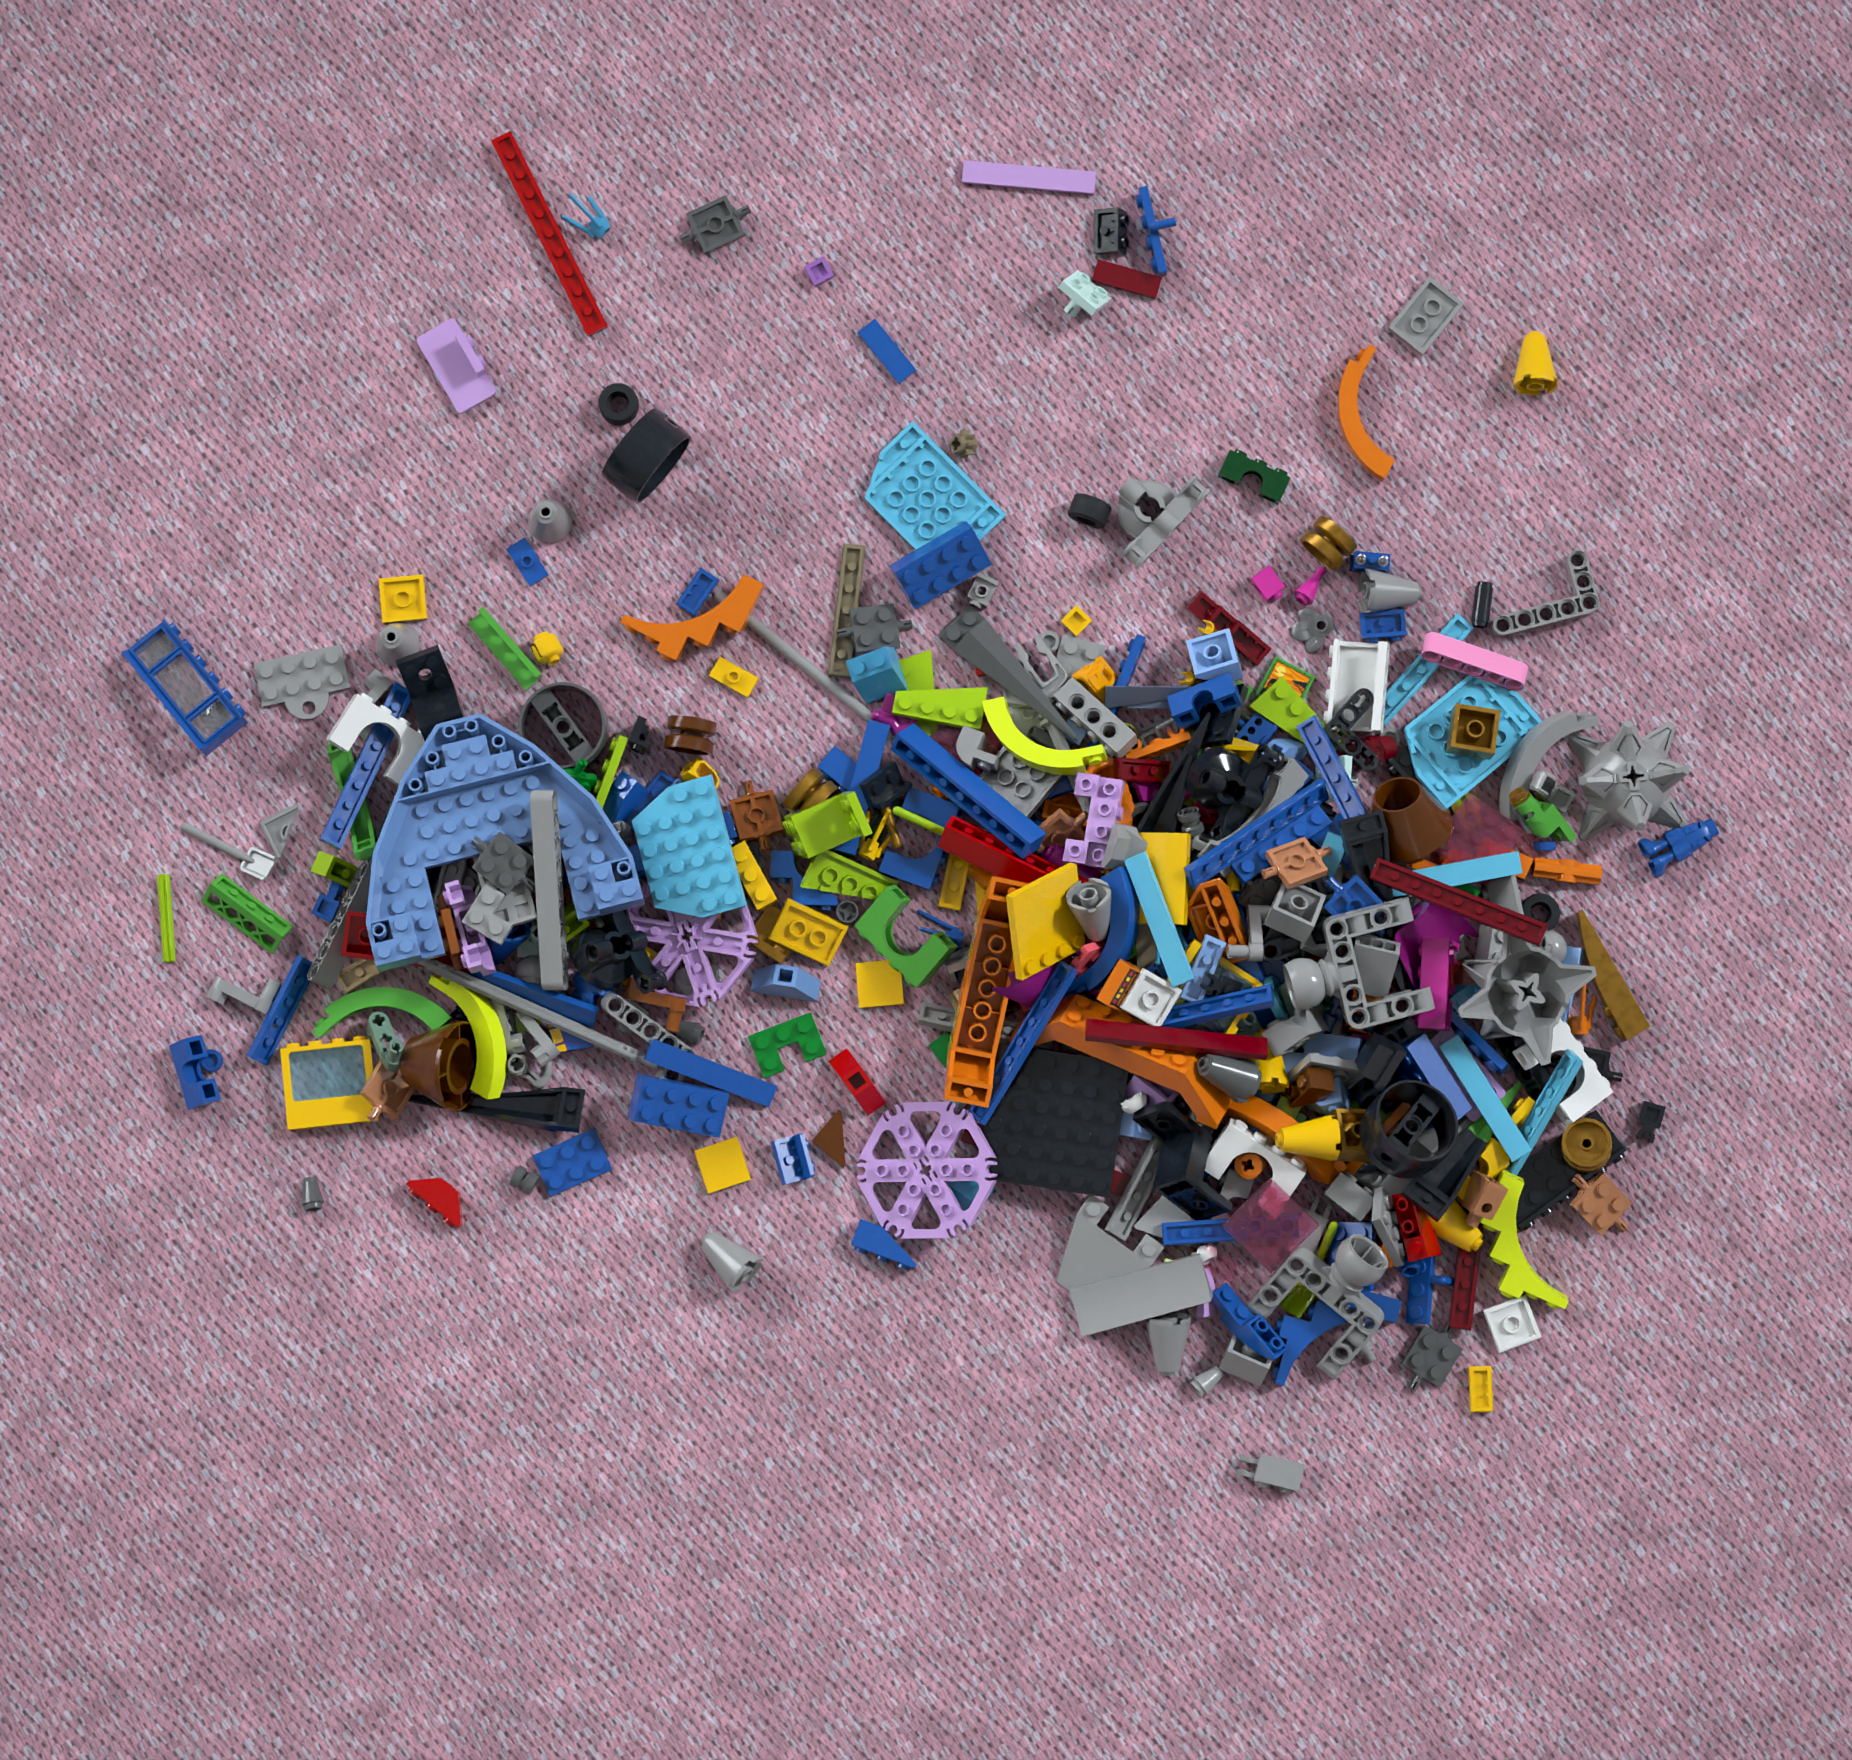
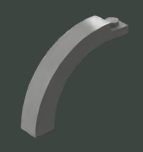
[1499,710,1599,821]

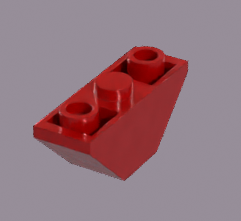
[829,1048,886,1116]
[406,1178,463,1228]

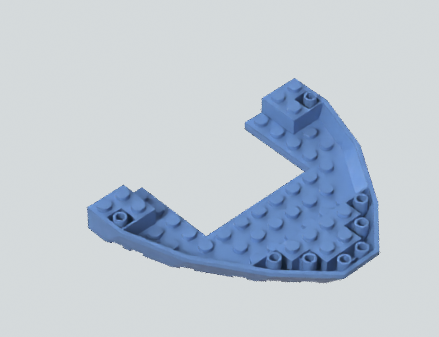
[366,713,645,972]

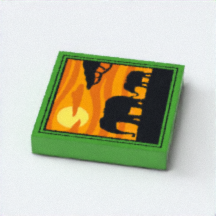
[1255,656,1315,699]

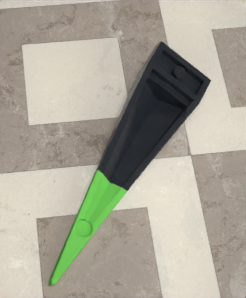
[1401,1081,1521,1222]

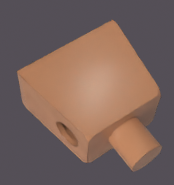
[1462,1170,1508,1228]

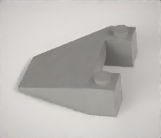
[1056,1195,1164,1291]

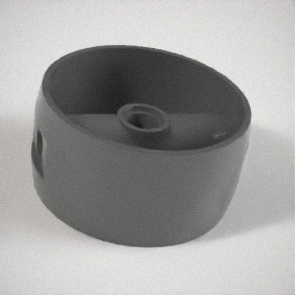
[518,682,609,769]

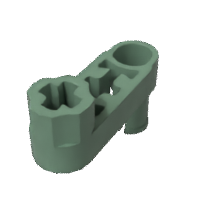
[366,1012,404,1071]

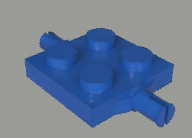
[1323,874,1385,939]

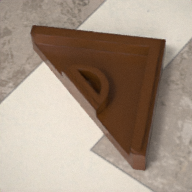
[812,1110,846,1168]

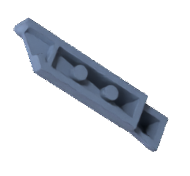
[1105,686,1193,709]

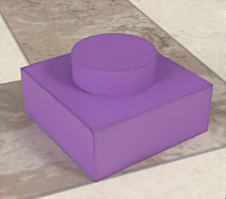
[804,256,834,287]

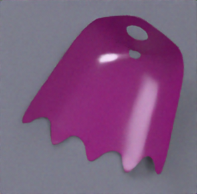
[1394,901,1479,990]
[992,955,1072,1008]

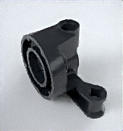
[1187,744,1284,841]
[571,909,667,994]

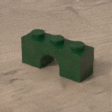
[1218,449,1291,505]

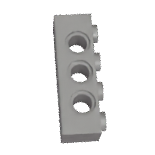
[1053,677,1138,758]

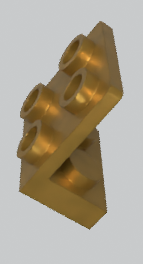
[749,905,792,965]

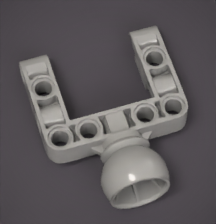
[1283,897,1435,1029]
[1247,1234,1388,1380]

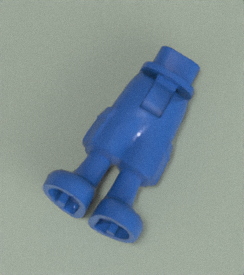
[1638,818,1719,878]

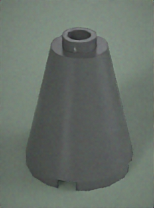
[1197,1054,1262,1104]

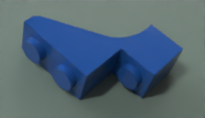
[770,851,838,911]

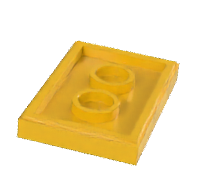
[768,898,848,967]

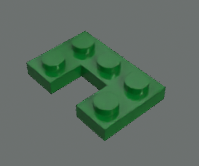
[748,1012,827,1078]

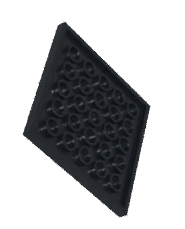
[982,1043,1129,1198]

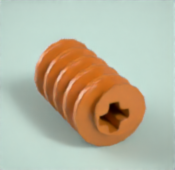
[1234,1152,1270,1179]

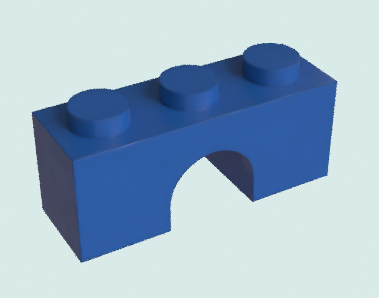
[1167,672,1242,729]
[169,1035,221,1110]

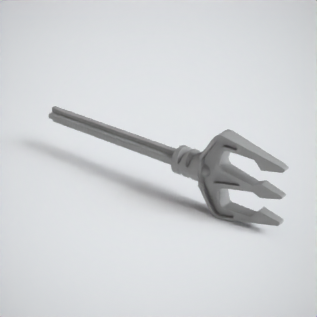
[1002,635,1091,813]

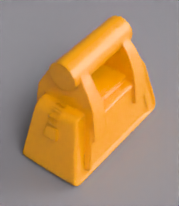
[1072,656,1116,705]

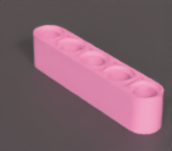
[1421,632,1528,691]

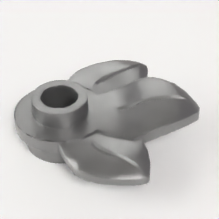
[1290,608,1333,653]

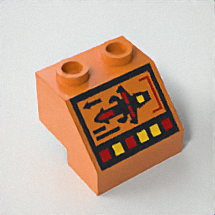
[1097,958,1141,1015]

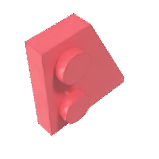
[1070,940,1105,978]

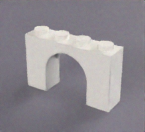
[326,693,425,787]
[1512,1018,1613,1126]
[1205,1118,1307,1217]

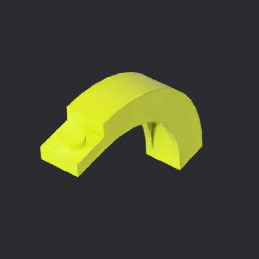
[982,697,1107,775]
[428,975,507,1099]

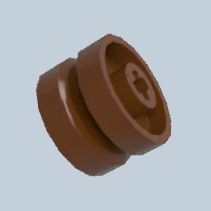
[664,715,717,756]

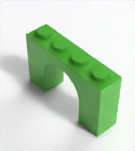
[854,885,958,988]

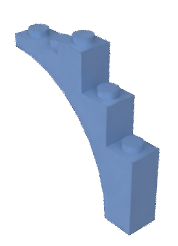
[1245,1033,1364,1133]

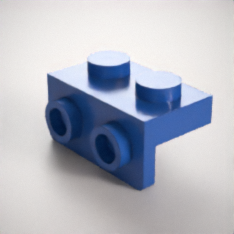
[1359,609,1408,643]
[771,1133,815,1185]

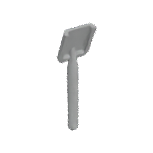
[180,823,277,881]

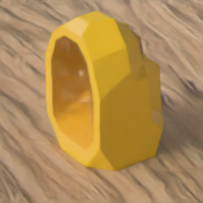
[680,757,719,790]

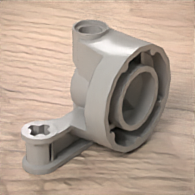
[1117,475,1211,570]

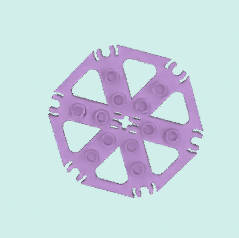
[628,880,758,1007]
[857,1102,997,1239]

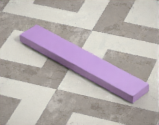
[962,160,1096,195]

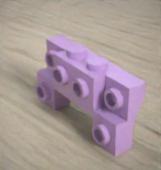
[1063,772,1125,871]
[443,880,496,976]

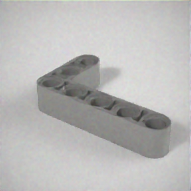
[1491,550,1600,638]
[601,993,695,1081]

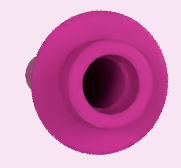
[1294,567,1326,605]

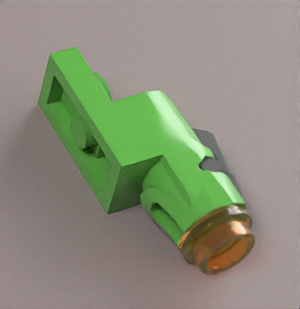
[1508,787,1577,843]

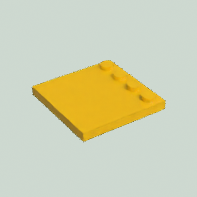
[1006,863,1086,981]

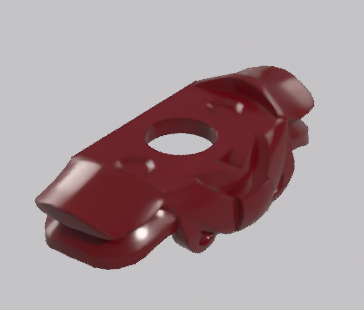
[1336,735,1397,769]

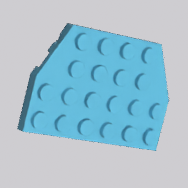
[865,421,1006,550]
[1404,675,1542,809]
[632,775,747,918]

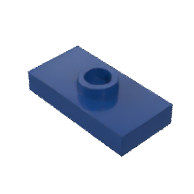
[506,537,549,587]
[676,568,720,617]

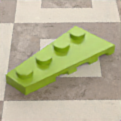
[899,650,939,742]
[800,850,899,900]

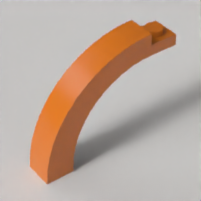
[1337,344,1395,482]
[1225,1095,1339,1185]

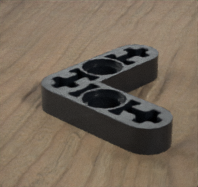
[1324,688,1379,772]

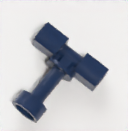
[1323,989,1375,1034]

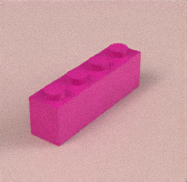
[1415,938,1460,1031]

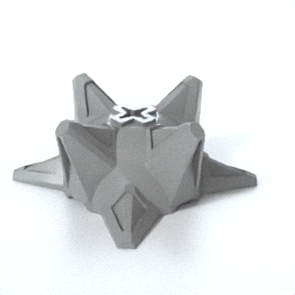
[1567,721,1690,841]
[1458,933,1597,1066]

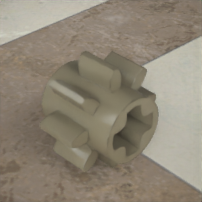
[950,430,978,458]

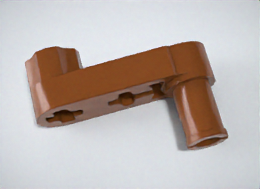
[624,976,687,1032]

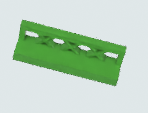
[468,607,543,691]
[201,874,293,954]

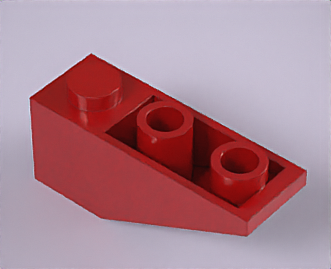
[1392,1193,1441,1262]

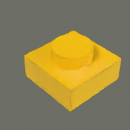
[1061,605,1092,637]

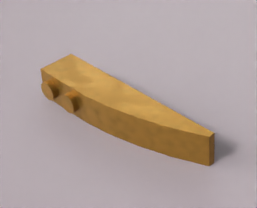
[1576,909,1651,1041]

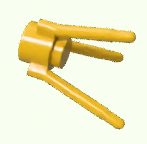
[857,809,891,861]

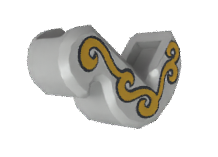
[1529,770,1575,812]

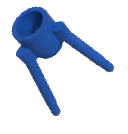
[917,910,964,950]

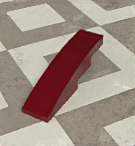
[1185,591,1271,666]

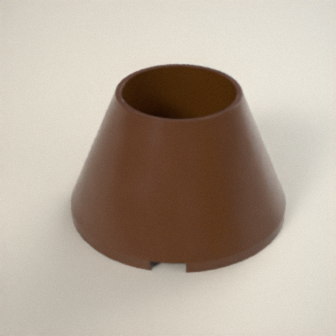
[1369,777,1453,865]
[401,1021,477,1111]

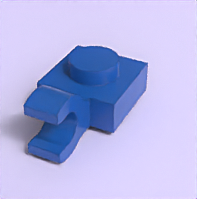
[311,882,344,923]

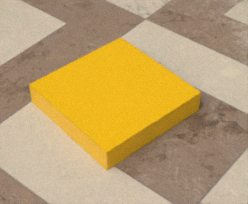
[379,574,428,624]
[855,960,904,1008]
[694,1137,751,1194]

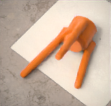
[1567,984,1597,1035]

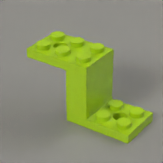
[782,791,872,858]

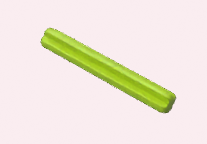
[157,874,176,963]

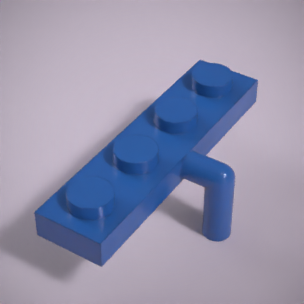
[1135,186,1176,277]
[1406,1256,1454,1325]

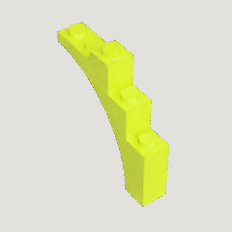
[1480,1169,1569,1309]

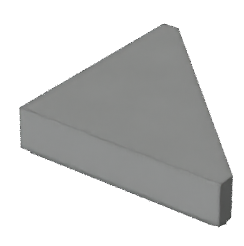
[259,804,298,860]

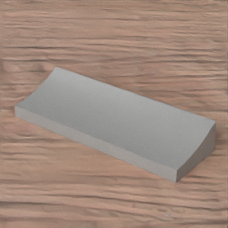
[1070,1253,1213,1337]

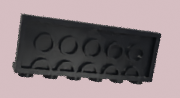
[1516,1110,1628,1231]

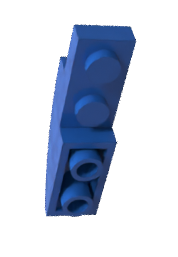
[1212,1282,1289,1361]

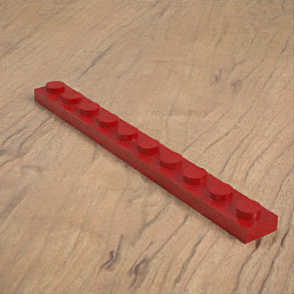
[491,131,608,337]

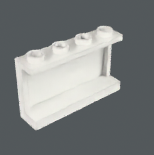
[1323,639,1390,734]

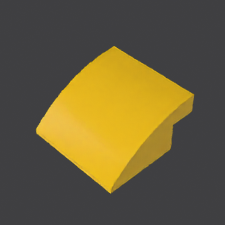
[1104,832,1191,925]

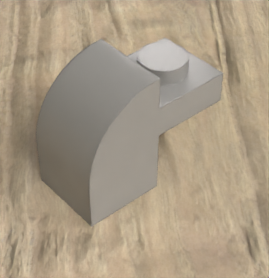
[956,725,1001,772]

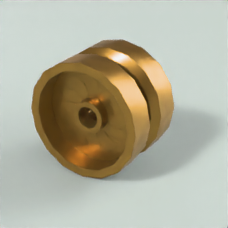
[1300,515,1357,571]
[783,767,839,812]
[1562,1118,1612,1173]

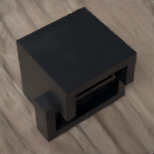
[1354,1031,1407,1091]

